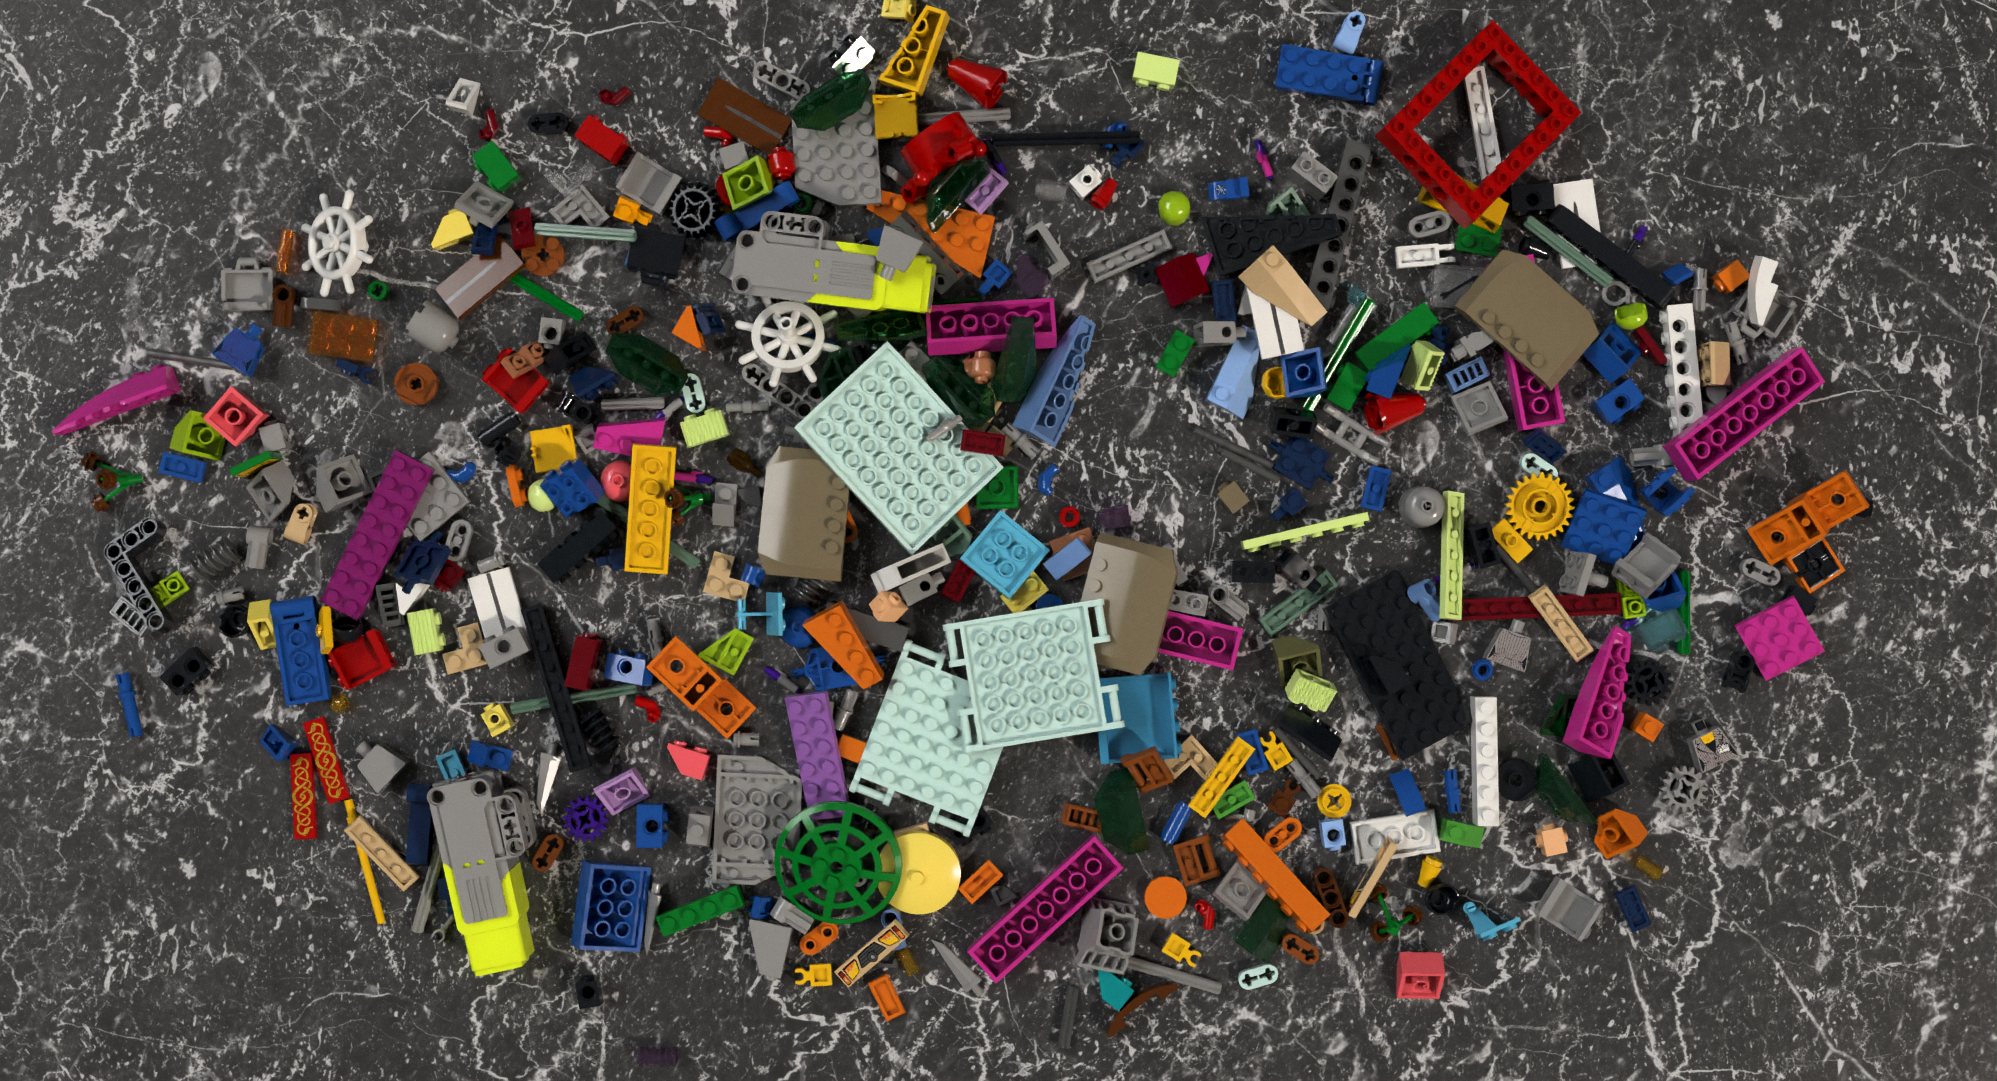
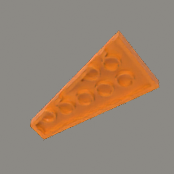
[866,190,995,279]

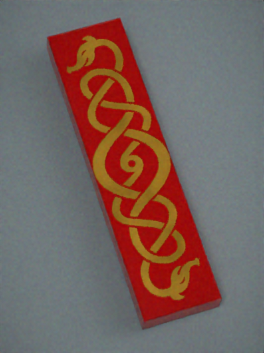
[302,716,351,804]
[290,753,318,840]

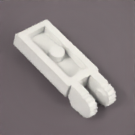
[1395,243,1456,269]

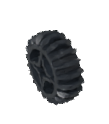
[667,181,725,240]

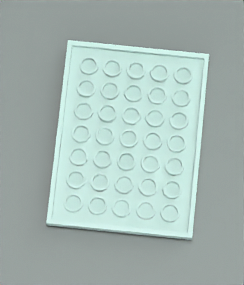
[793,341,1004,555]

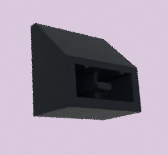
[1566,752,1630,802]

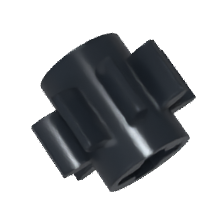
[494,439,521,467]

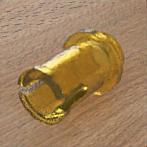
[1634,855,1663,881]
[897,947,920,977]

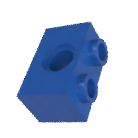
[1591,378,1645,425]
[603,649,653,686]
[636,803,669,848]

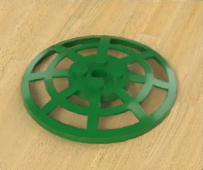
[774,801,903,924]

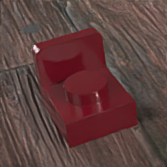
[433,559,467,592]

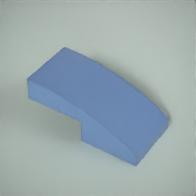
[1043,536,1092,580]

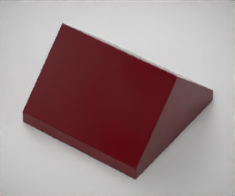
[1155,252,1210,308]

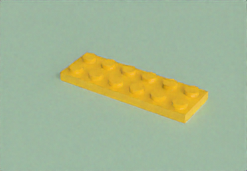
[624,443,677,574]

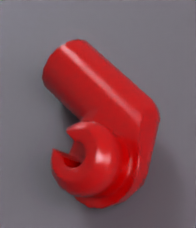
[704,126,734,147]
[634,695,661,723]

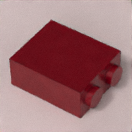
[564,631,604,691]

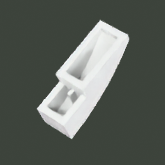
[1747,255,1778,326]

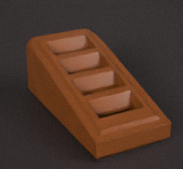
[1059,802,1108,834]

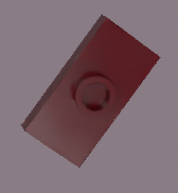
[509,207,536,250]
[1631,326,1667,366]
[960,429,1006,457]
[940,556,975,604]

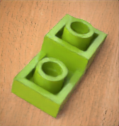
[148,571,190,606]
[1615,577,1646,619]

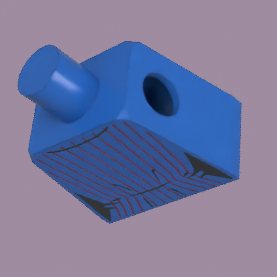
[212,323,265,378]

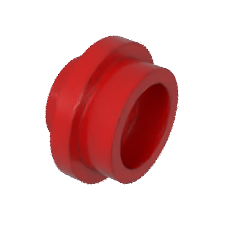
[1059,506,1080,527]

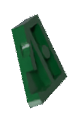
[1539,693,1578,737]

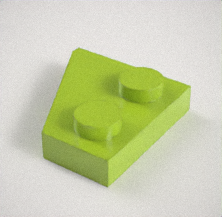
[698,628,755,676]

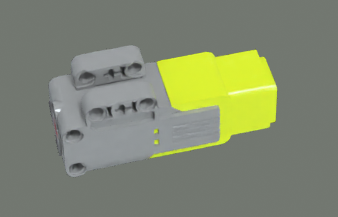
[732,211,936,314]
[427,769,537,976]

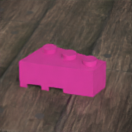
[593,417,667,457]

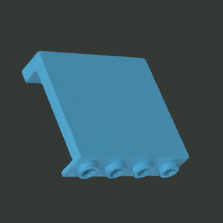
[1098,672,1182,764]

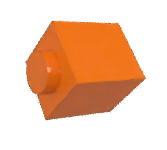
[1711,259,1750,294]
[1628,712,1664,742]
[837,733,867,763]

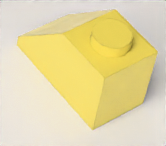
[431,209,475,251]
[247,599,277,650]

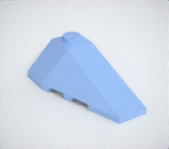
[1205,324,1259,419]

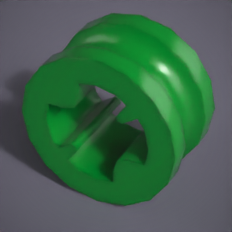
[368,281,390,301]

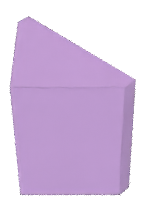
[593,767,650,816]

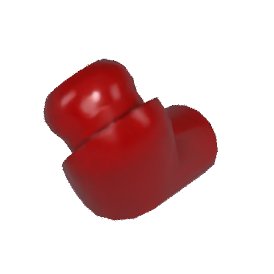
[1194,900,1215,930]

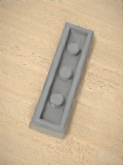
[1086,229,1172,284]

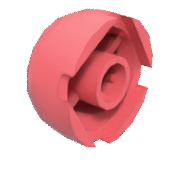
[600,460,631,503]

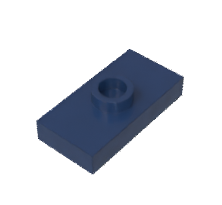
[471,220,500,256]
[1211,279,1237,322]
[1522,427,1567,464]
[1614,885,1652,933]

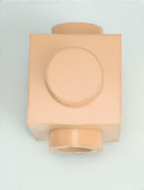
[869,591,908,622]
[1535,822,1568,857]

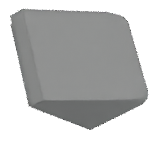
[574,422,596,455]
[1430,621,1458,645]

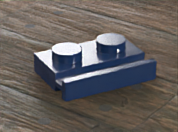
[692,303,726,335]

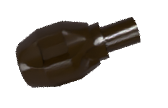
[726,448,763,479]

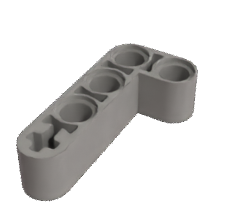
[742,363,827,420]

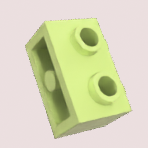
[1132,52,1180,91]

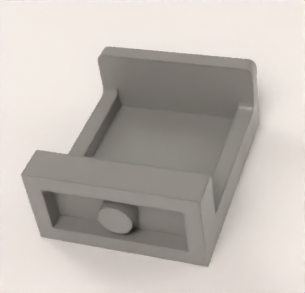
[615,151,684,217]
[1285,151,1338,202]
[1023,221,1070,280]
[1611,532,1681,599]
[1533,876,1604,942]

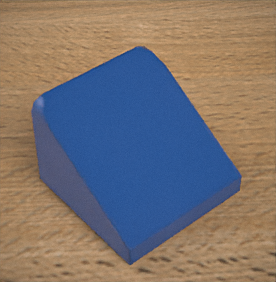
[1662,264,1693,287]

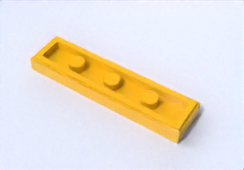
[1188,736,1255,818]

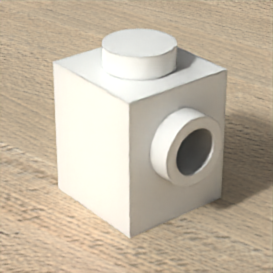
[1068,165,1102,200]

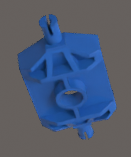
[791,647,886,691]

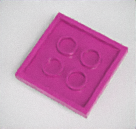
[1735,595,1825,681]

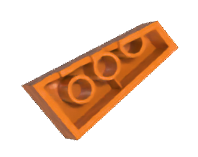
[802,600,884,690]

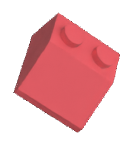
[203,386,271,447]
[1396,951,1445,999]

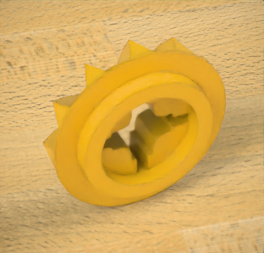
[1317,784,1351,818]

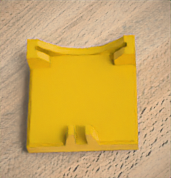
[872,92,919,140]
[529,424,578,474]

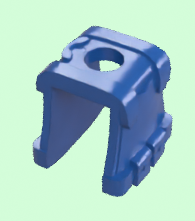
[1639,467,1695,517]

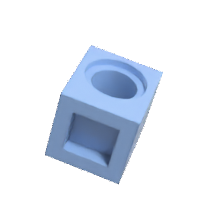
[1318,817,1346,851]

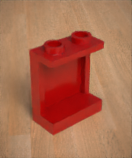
[481,347,551,414]
[328,628,397,690]

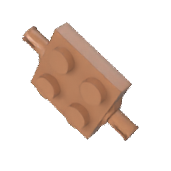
[1041,527,1096,581]

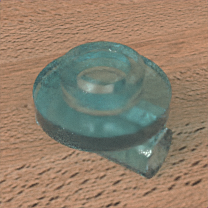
[1347,284,1367,308]

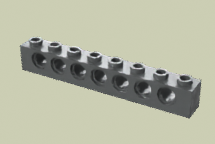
[1307,139,1374,311]

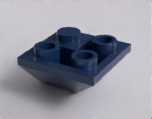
[569,366,622,401]

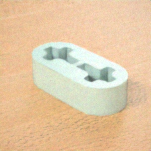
[681,373,706,414]
[1519,453,1558,480]
[1238,963,1278,990]

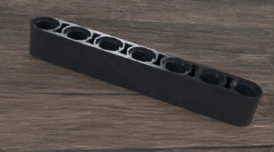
[1545,204,1676,310]

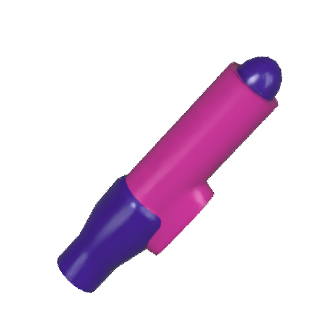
[1254,140,1274,181]
[674,471,713,483]

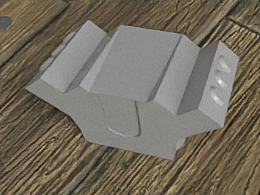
[1075,897,1139,974]

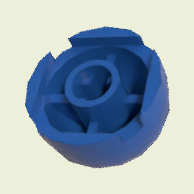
[781,606,817,648]

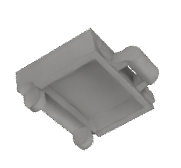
[221,257,276,312]
[1730,284,1797,339]

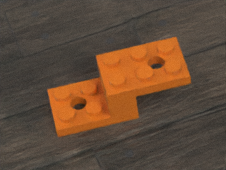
[1747,470,1870,566]
[646,635,757,739]

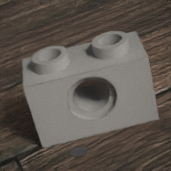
[1169,589,1209,617]
[479,625,532,669]

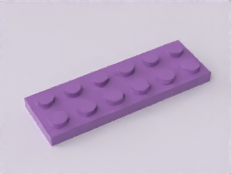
[785,691,850,820]

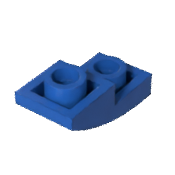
[1389,768,1426,817]

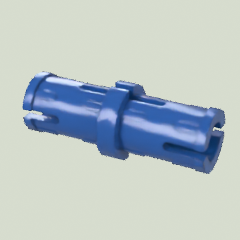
[1443,769,1462,813]

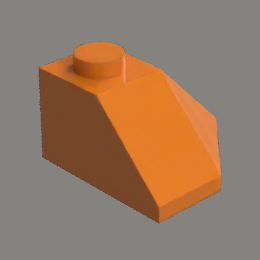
[1594,808,1648,859]

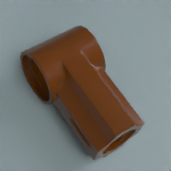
[272,285,297,328]

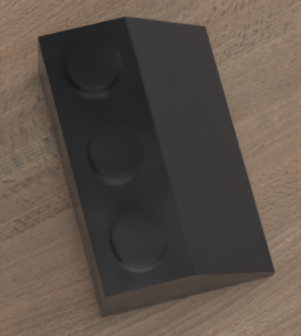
[1273,702,1342,762]

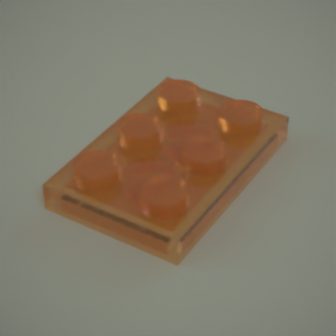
[308,311,379,363]

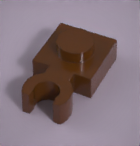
[1266,778,1301,818]

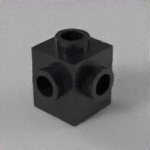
[850,803,885,839]

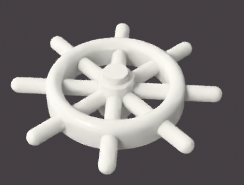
[301,189,373,297]
[735,297,842,387]

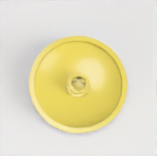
[878,830,961,914]

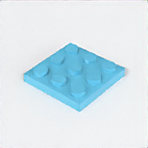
[960,510,1050,600]

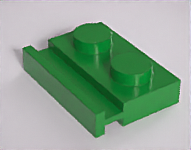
[1454,224,1502,258]

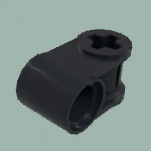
[552,389,596,424]
[1721,651,1755,694]

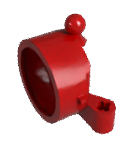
[900,112,987,203]

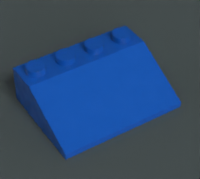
[571,859,651,952]

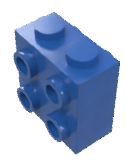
[540,458,604,519]

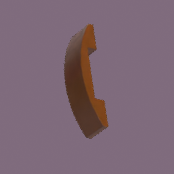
[1106,981,1179,1038]

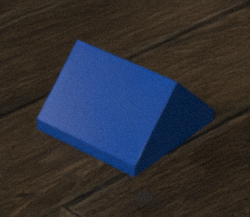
[1280,347,1327,398]

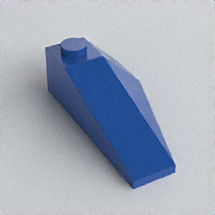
[1583,455,1645,548]

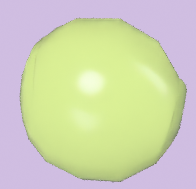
[527,479,556,512]

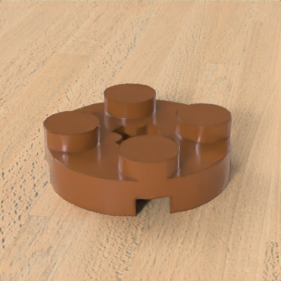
[521,235,565,277]
[394,362,439,405]

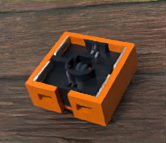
[1782,537,1846,594]

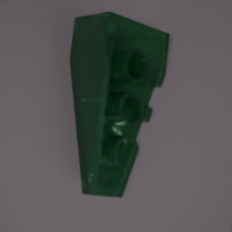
[834,310,927,342]
[991,316,1037,402]
[1232,893,1289,964]

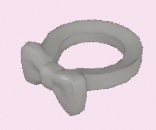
[1602,281,1631,306]

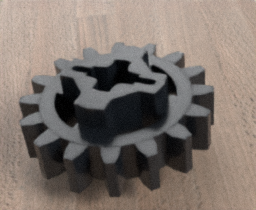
[1625,659,1673,706]

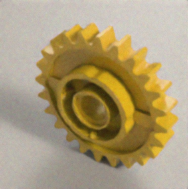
[1504,472,1575,541]

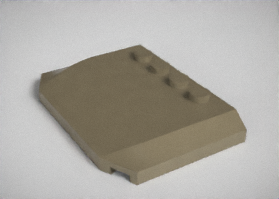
[1453,249,1599,391]
[758,446,850,582]
[1080,532,1178,675]

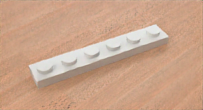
[1463,66,1507,193]

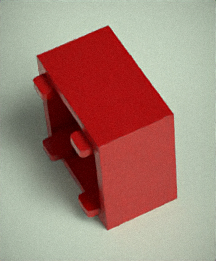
[574,114,630,167]

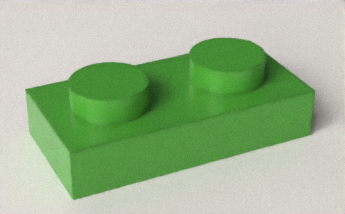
[1212,779,1256,819]

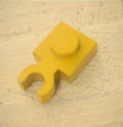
[1259,731,1293,772]
[1161,932,1202,967]
[795,963,833,987]

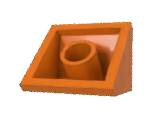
[671,305,707,352]

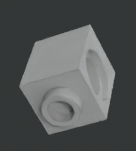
[717,141,749,171]
[538,317,566,350]
[258,420,292,452]

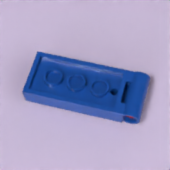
[1274,44,1384,106]
[270,595,333,706]

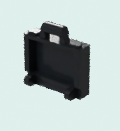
[627,227,686,287]

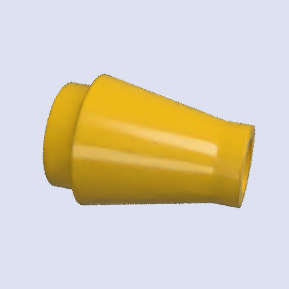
[1417,855,1443,888]

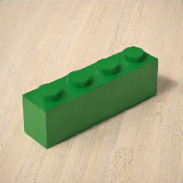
[1353,302,1439,373]
[656,884,746,937]

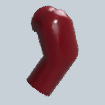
[598,85,632,106]
[479,109,499,141]

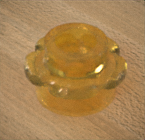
[330,693,350,714]

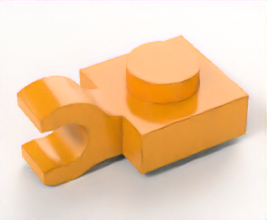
[613,195,653,226]

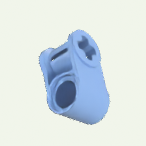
[1332,11,1366,55]

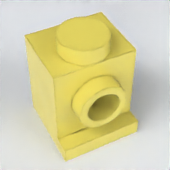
[481,702,515,737]

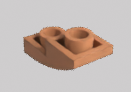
[500,340,548,379]

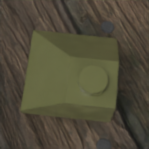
[1272,635,1323,687]

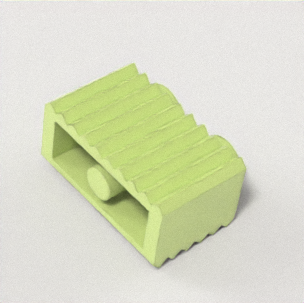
[1400,340,1445,391]
[680,408,730,448]
[407,608,446,655]
[1285,669,1337,712]

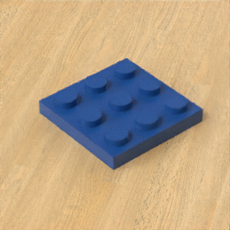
[1560,488,1647,565]

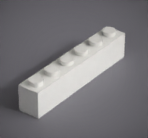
[1470,696,1499,826]

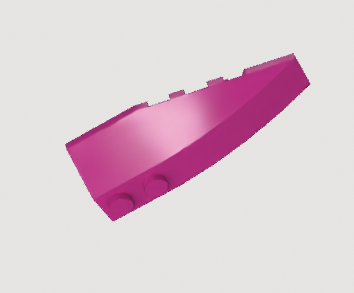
[52,364,181,436]
[1562,626,1632,759]

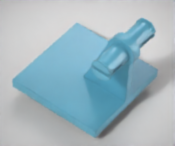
[735,592,786,636]
[1463,902,1521,941]

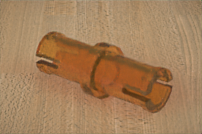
[275,229,296,274]

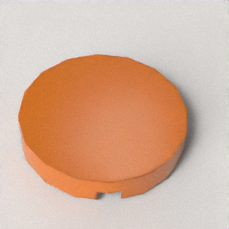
[1144,875,1187,919]

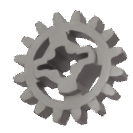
[1659,765,1708,812]

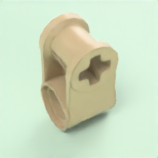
[283,503,318,545]

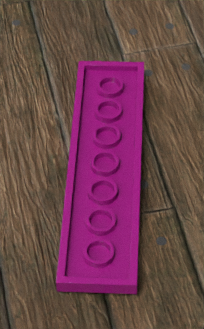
[320,449,435,621]

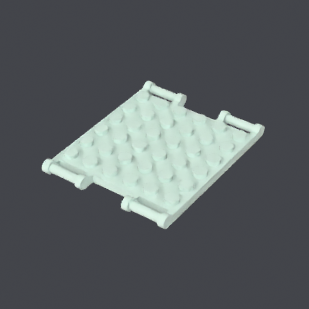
[942,598,1125,753]
[849,639,1003,838]

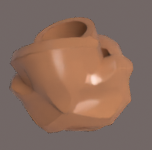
[963,351,996,384]

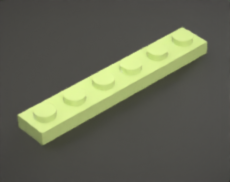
[1439,491,1465,620]
[1240,512,1369,553]

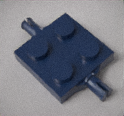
[1268,436,1335,491]
[394,531,451,594]

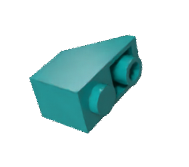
[1097,970,1134,1011]

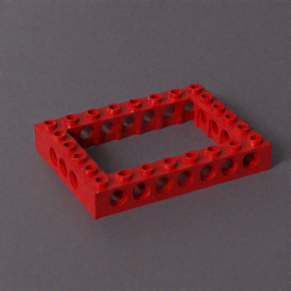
[1375,20,1582,229]

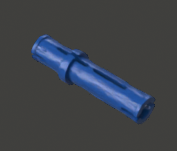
[115,672,144,738]

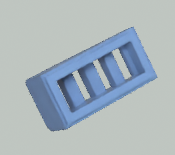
[1443,356,1490,394]

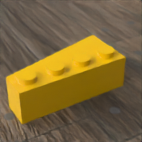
[878,5,950,98]
[1416,175,1509,233]

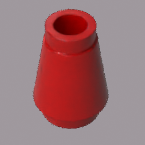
[1089,178,1118,210]

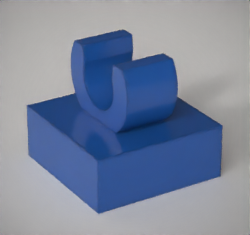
[746,896,774,919]

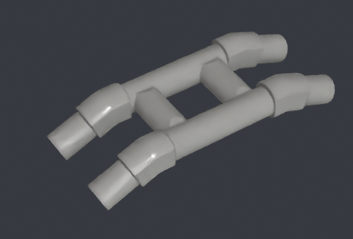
[1315,403,1392,467]

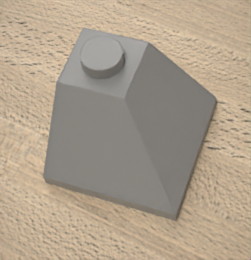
[316,454,372,513]
[246,460,294,523]

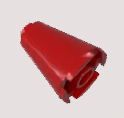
[946,58,1008,110]
[1364,392,1426,435]

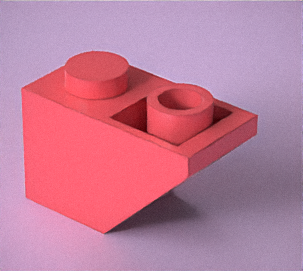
[667,739,711,780]

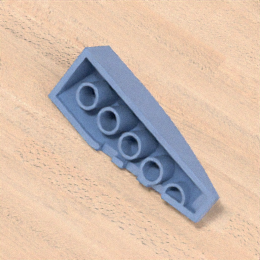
[1012,315,1096,447]

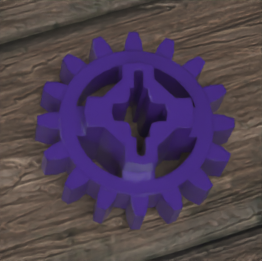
[562,795,610,842]

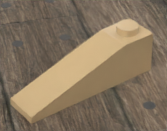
[1238,245,1327,327]

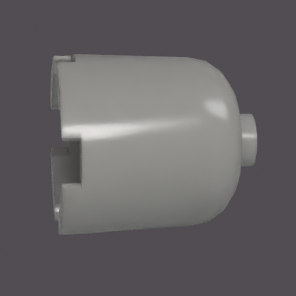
[403,299,459,353]
[1398,486,1445,528]

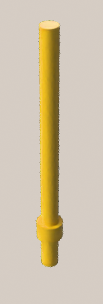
[344,799,386,925]

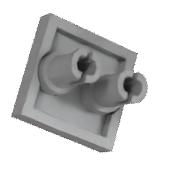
[1559,551,1608,597]

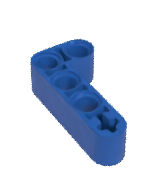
[714,181,800,242]

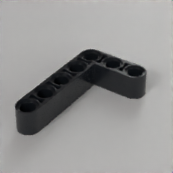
[104,517,174,633]

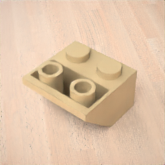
[1697,341,1731,387]

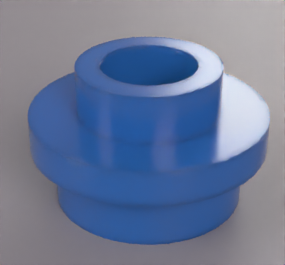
[1472,659,1493,681]

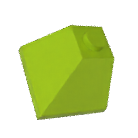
[722,155,776,212]
[169,410,226,461]

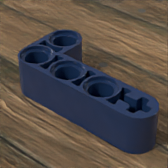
[406,781,434,866]

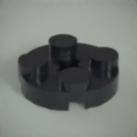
[1498,758,1538,801]

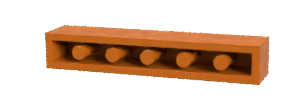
[1220,818,1330,934]

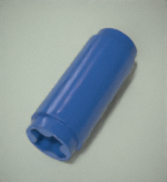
[1160,801,1192,845]

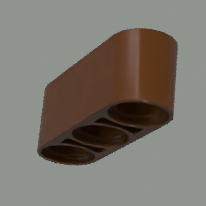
[1312,866,1349,928]

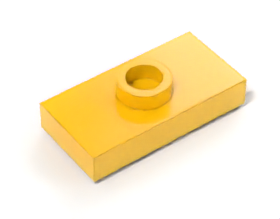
[1492,518,1533,564]
[316,606,334,654]

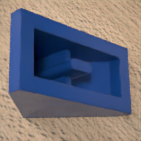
[259,724,299,762]

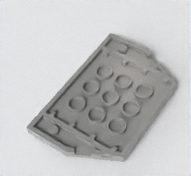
[791,77,882,207]
[712,754,802,885]

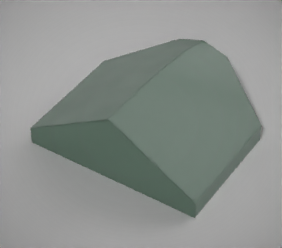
[1266,186,1310,216]
[927,514,972,557]

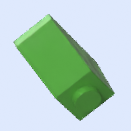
[1438,817,1485,848]

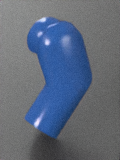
[1102,121,1128,149]
[446,462,476,483]
[1038,463,1059,496]

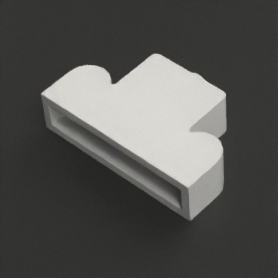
[870,543,951,594]

